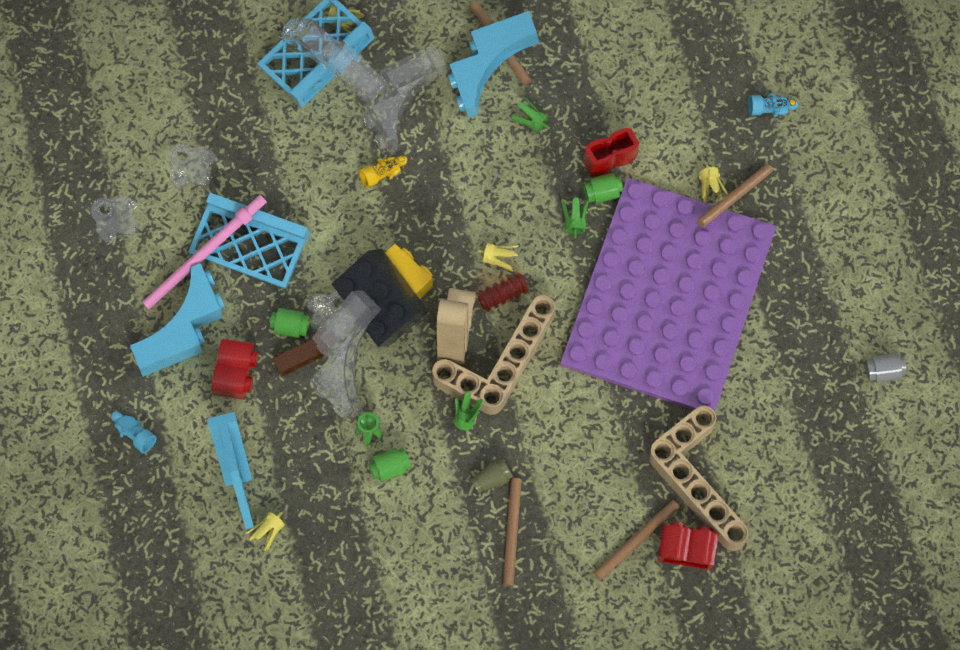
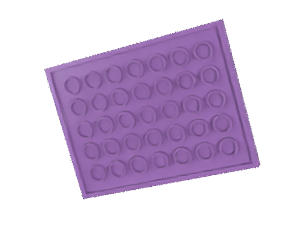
[560,178,776,412]

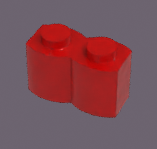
[583,128,640,177]
[211,339,259,400]
[658,522,718,570]

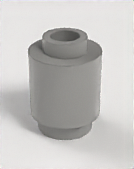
[865,352,906,383]

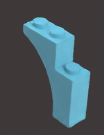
[448,11,539,118]
[130,263,225,377]

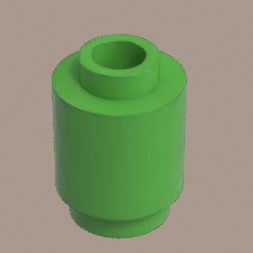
[583,173,623,204]
[270,308,310,338]
[369,448,411,482]

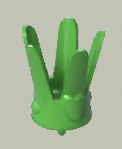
[511,97,550,133]
[561,197,588,239]
[453,391,483,430]
[355,412,382,445]

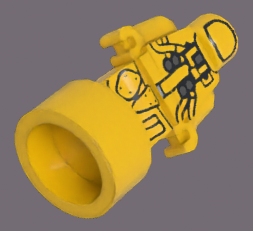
[358,155,407,189]

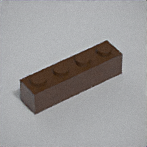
[273,329,341,377]

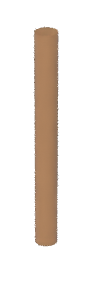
[470,1,532,86]
[697,164,773,228]
[503,478,522,587]
[593,500,680,580]

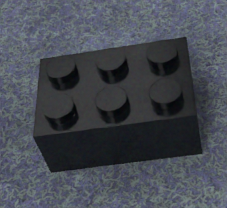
[332,249,429,347]

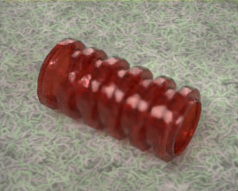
[477,272,528,312]

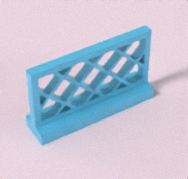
[257,0,375,108]
[188,193,311,289]
[207,412,254,530]

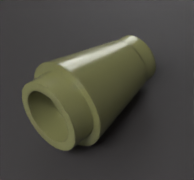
[471,458,513,493]

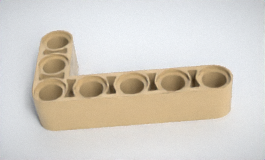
[437,288,476,365]
[432,295,555,415]
[649,406,748,551]

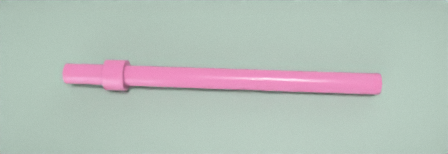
[142,195,267,309]

